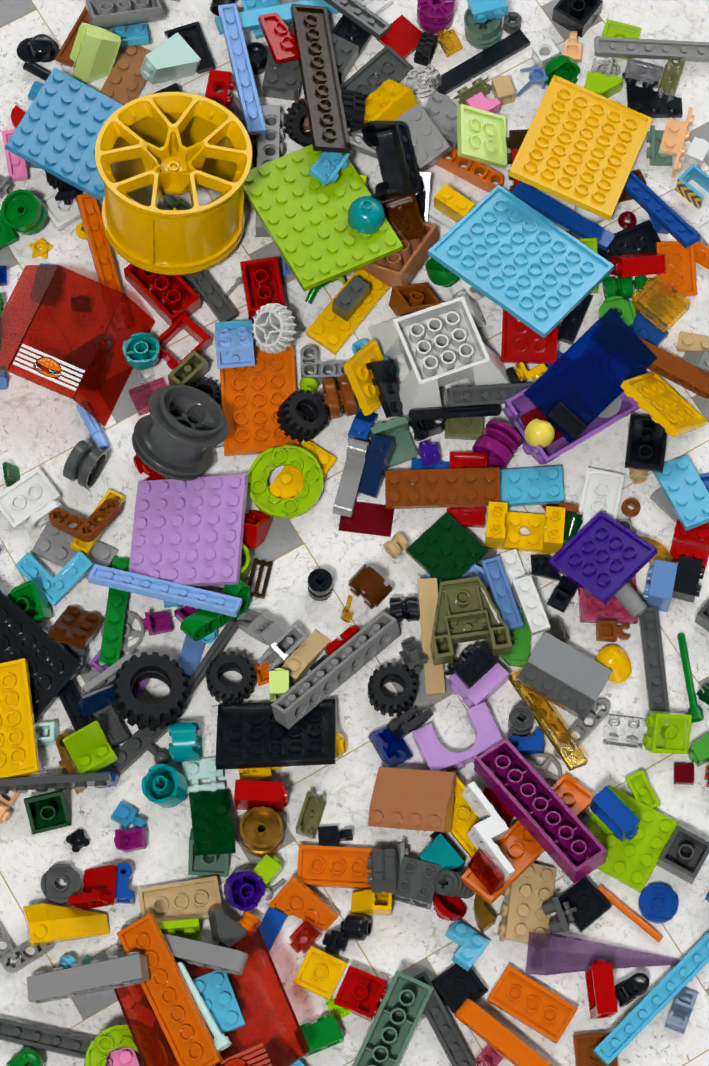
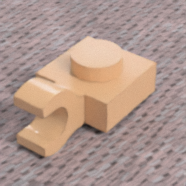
[563,31,582,62]

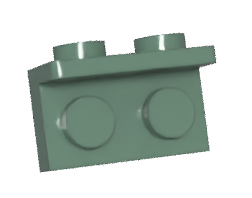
[646,125,672,166]

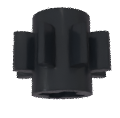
[322,930,348,955]

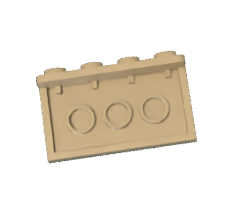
[497,863,556,948]

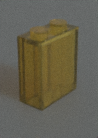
[631,274,690,334]

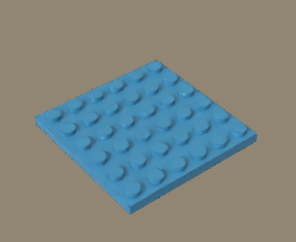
[5,67,123,202]

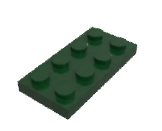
[189,790,236,856]

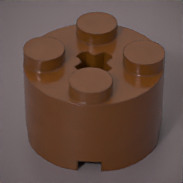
[348,564,393,609]

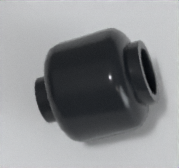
[340,914,372,941]

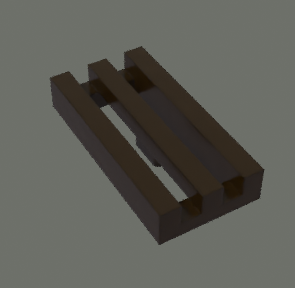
[248,558,273,599]

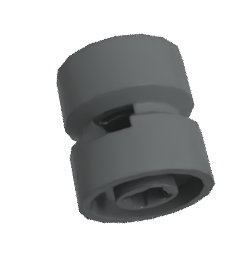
[508,705,534,737]

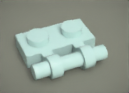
[182,757,225,794]

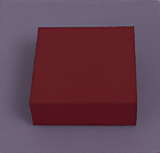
[673,763,694,785]

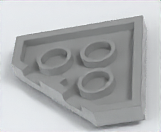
[425,91,457,143]

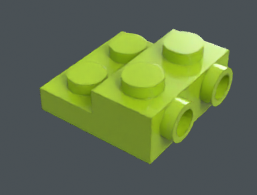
[643,711,692,754]

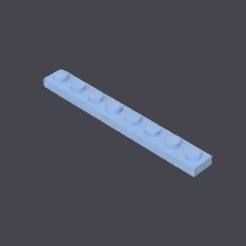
[218,3,266,135]
[88,564,242,617]

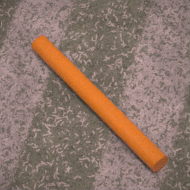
[597,885,664,943]

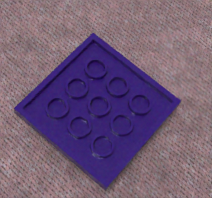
[548,510,658,604]

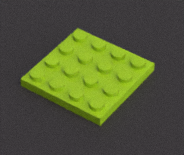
[586,785,679,893]

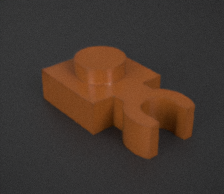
[596,620,630,642]

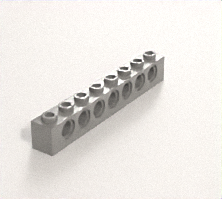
[255,105,284,237]
[271,611,400,729]

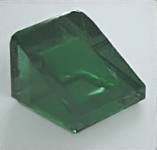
[2,462,20,487]

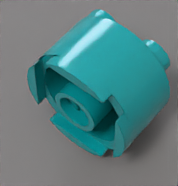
[168,721,202,762]
[141,764,187,808]

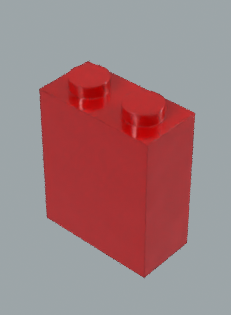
[609,252,665,277]
[234,780,288,812]

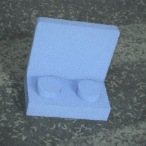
[215,327,255,369]

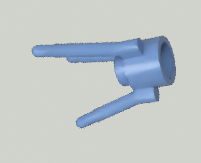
[517,65,548,97]

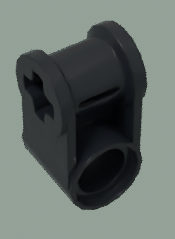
[408,419,446,441]
[615,973,649,1008]

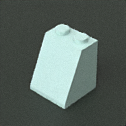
[139,32,201,84]

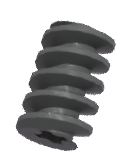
[434,870,475,899]

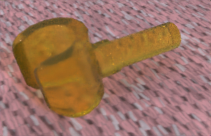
[341,595,354,623]

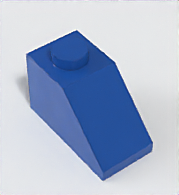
[348,409,378,443]

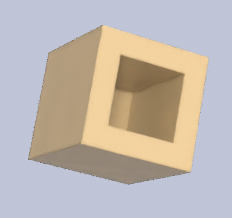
[491,75,516,105]

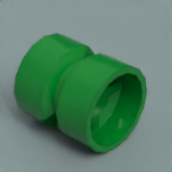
[603,276,633,299]

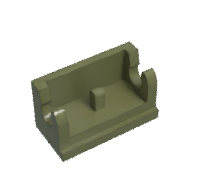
[657,57,685,96]
[296,791,327,839]

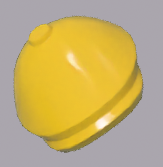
[596,645,632,683]

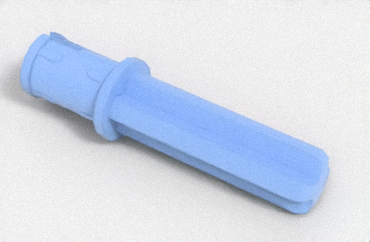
[76,401,110,451]

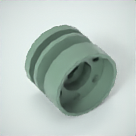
[464,8,502,50]

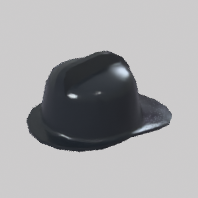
[17,34,60,63]

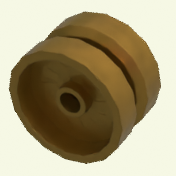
[239,806,284,858]

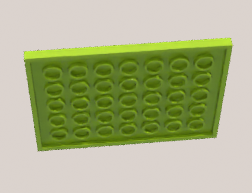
[244,144,403,292]

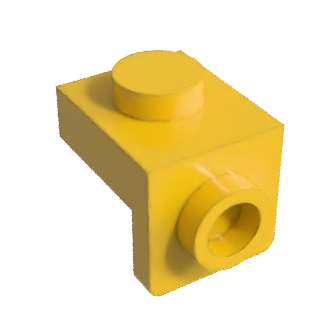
[515,362,547,381]

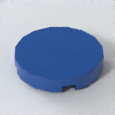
[638,883,679,924]

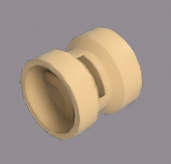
[383,532,410,559]

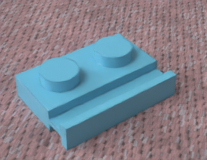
[111,23,149,47]

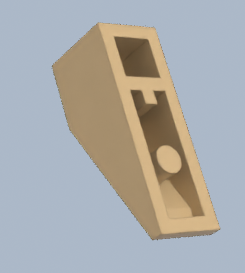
[281,630,331,685]

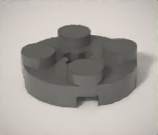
[41,864,82,905]

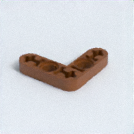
[49,498,121,542]

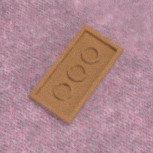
[100,45,151,105]

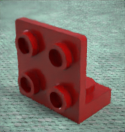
[68,865,117,910]

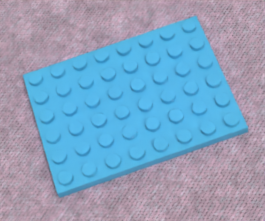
[428,184,614,338]

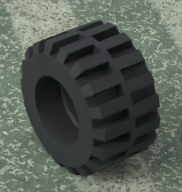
[341,89,365,129]
[283,99,312,147]
[277,390,329,442]
[206,652,256,704]
[368,663,417,717]

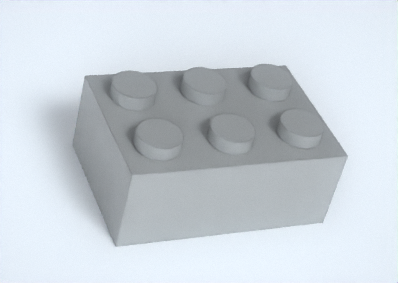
[395,103,454,171]

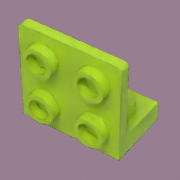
[62,721,118,774]
[158,918,201,965]

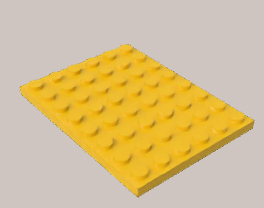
[508,75,653,220]

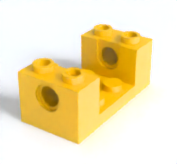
[485,501,566,554]

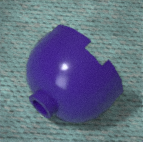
[224,869,265,911]

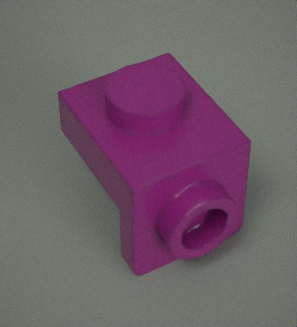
[142,611,172,636]
[114,827,147,853]

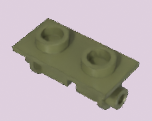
[454,77,492,105]

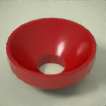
[433,892,467,921]

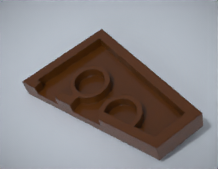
[381,194,426,241]

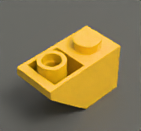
[351,889,392,916]

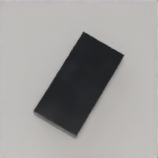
[546,401,587,441]

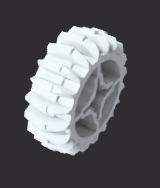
[250,303,297,354]

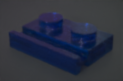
[368,727,413,768]

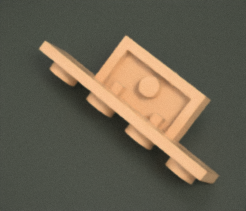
[659,107,695,178]

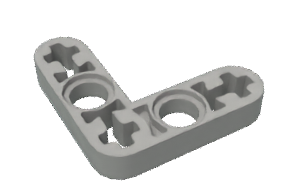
[0,928,56,973]

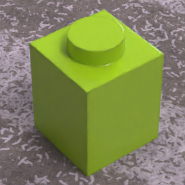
[252,854,282,888]

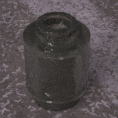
[546,617,570,644]

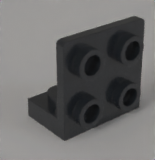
[444,645,498,689]

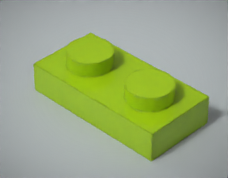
[625,770,661,809]

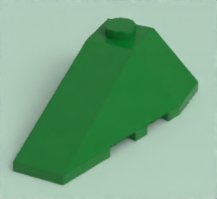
[7,580,53,623]

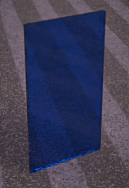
[523,308,657,443]

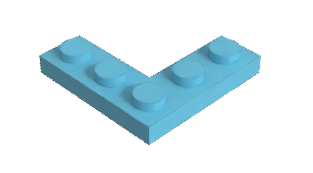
[15,551,94,606]

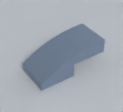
[664,988,698,1034]

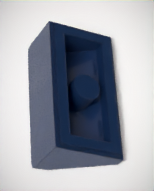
[76,683,115,717]

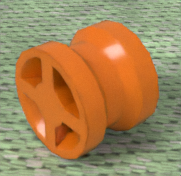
[237,911,261,936]

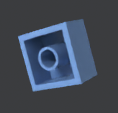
[642,559,678,613]

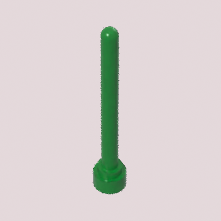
[677,632,704,723]

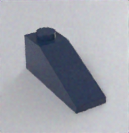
[358,434,396,498]

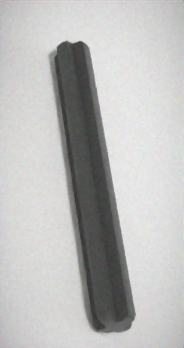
[188,620,239,700]

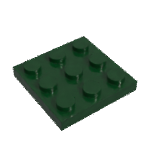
[406,512,488,584]

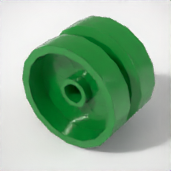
[1,189,48,235]

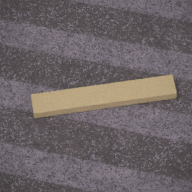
[417,578,445,695]

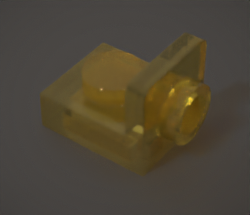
[436,29,463,57]

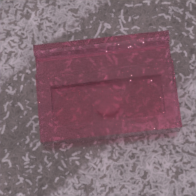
[128,377,167,416]

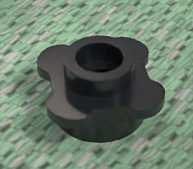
[66,829,90,853]

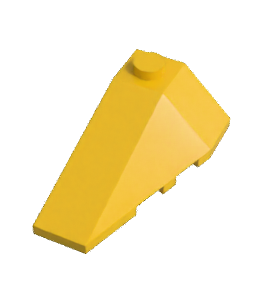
[23,903,110,947]

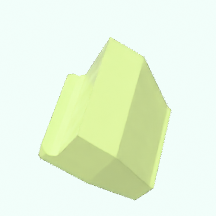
[69,22,121,83]

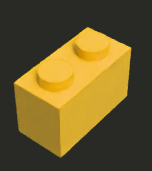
[434,184,475,223]

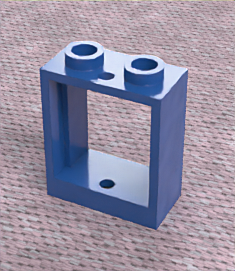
[590,786,640,843]

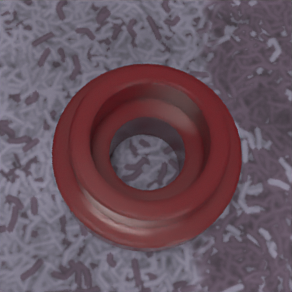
[618,211,636,229]

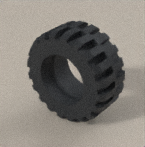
[113,652,188,731]

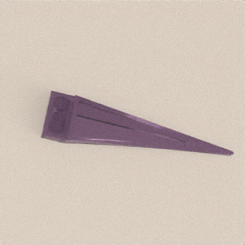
[525,932,681,975]

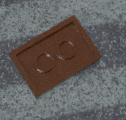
[47,606,104,650]

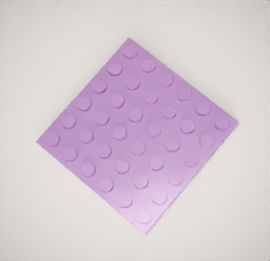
[129,474,248,587]

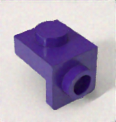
[415,440,441,467]

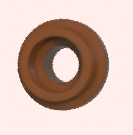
[621,498,640,517]

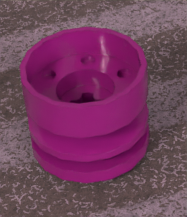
[417,0,455,34]
[472,420,523,470]

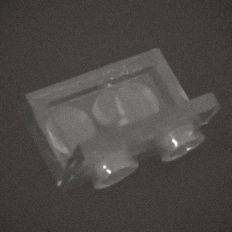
[602,713,645,749]

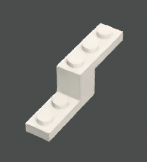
[498,549,551,635]
[461,782,515,883]

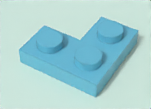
[445,920,490,971]

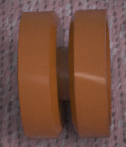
[322,375,357,420]

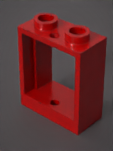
[157,314,211,370]
[585,960,618,1019]

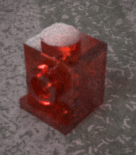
[289,920,321,954]

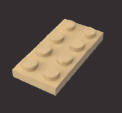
[138,876,223,923]

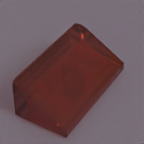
[468,849,504,894]

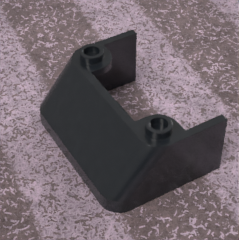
[350,121,421,201]

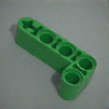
[180,579,250,641]

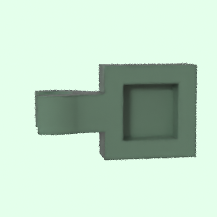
[162,194,191,210]

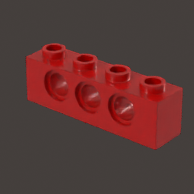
[205,70,235,109]

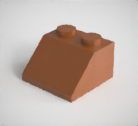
[389,283,441,316]

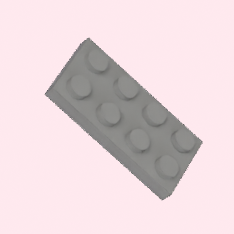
[32,519,118,580]

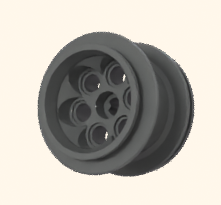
[132,385,229,481]

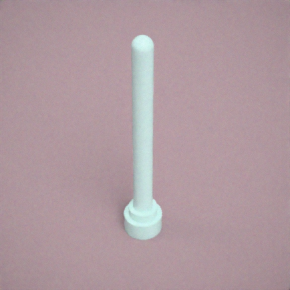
[177,962,232,1052]

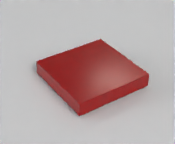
[376,15,422,59]

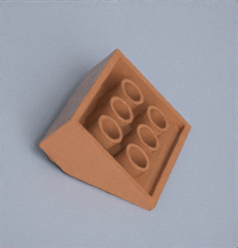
[361,215,439,287]
[368,767,456,833]

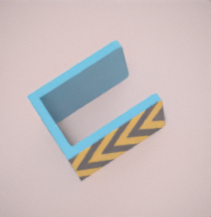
[675,164,709,209]

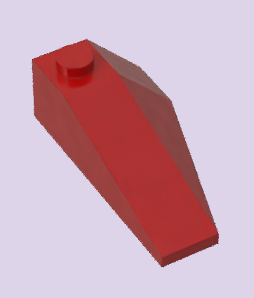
[243,510,273,549]

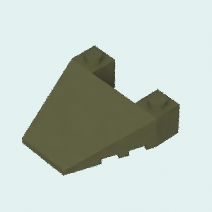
[430,576,512,666]

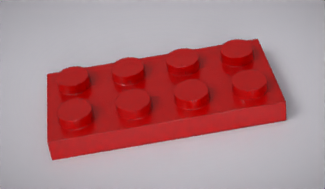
[447,452,488,528]

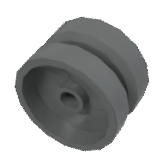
[63,440,107,489]

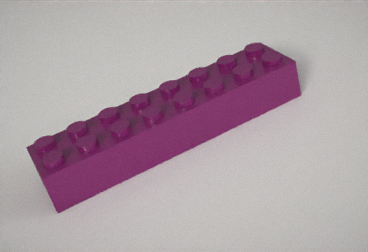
[474,738,607,884]

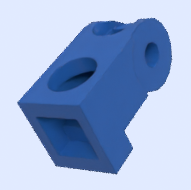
[508,729,545,756]
[114,863,135,904]

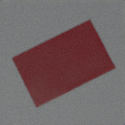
[338,501,394,537]

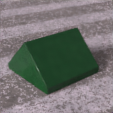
[24,789,71,834]

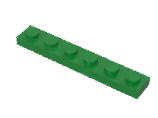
[99,557,130,666]

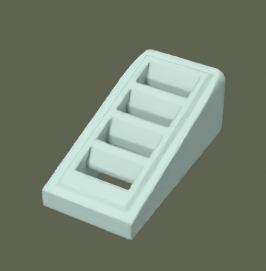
[35,721,60,745]

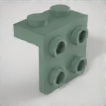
[370,416,418,468]

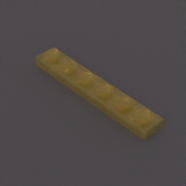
[508,670,588,771]

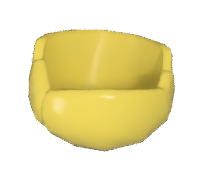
[524,419,555,448]

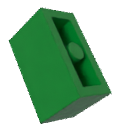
[296,1015,343,1058]

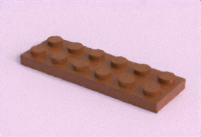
[385,467,501,509]

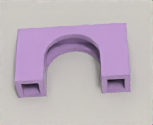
[412,702,503,772]

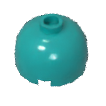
[347,196,385,234]
[122,332,160,371]

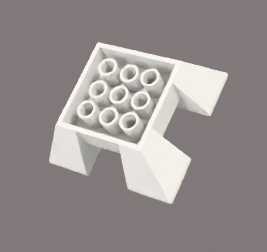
[368,294,511,425]

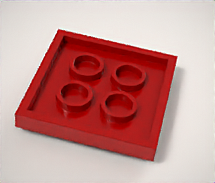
[501,309,559,364]

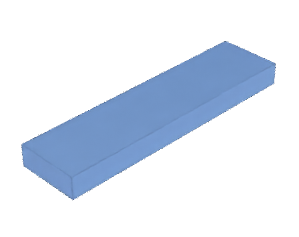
[481,556,524,632]

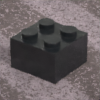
[552,0,603,38]

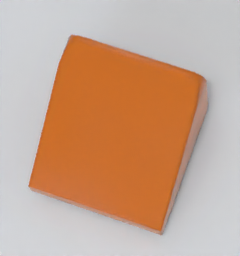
[253,660,273,686]

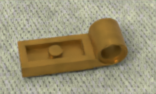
[56,733,84,794]

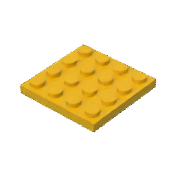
[620,371,708,438]

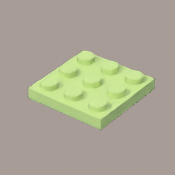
[457,104,507,168]

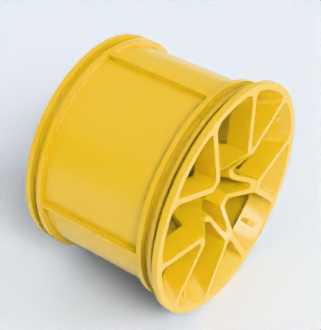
[95,92,252,275]

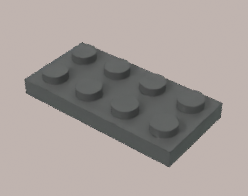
[340,45,413,100]

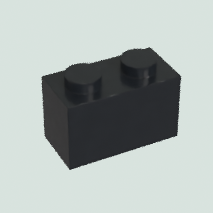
[672,556,705,602]

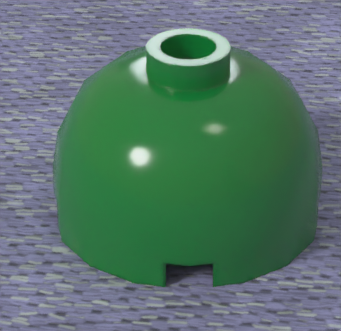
[544,55,580,86]
[425,258,460,287]

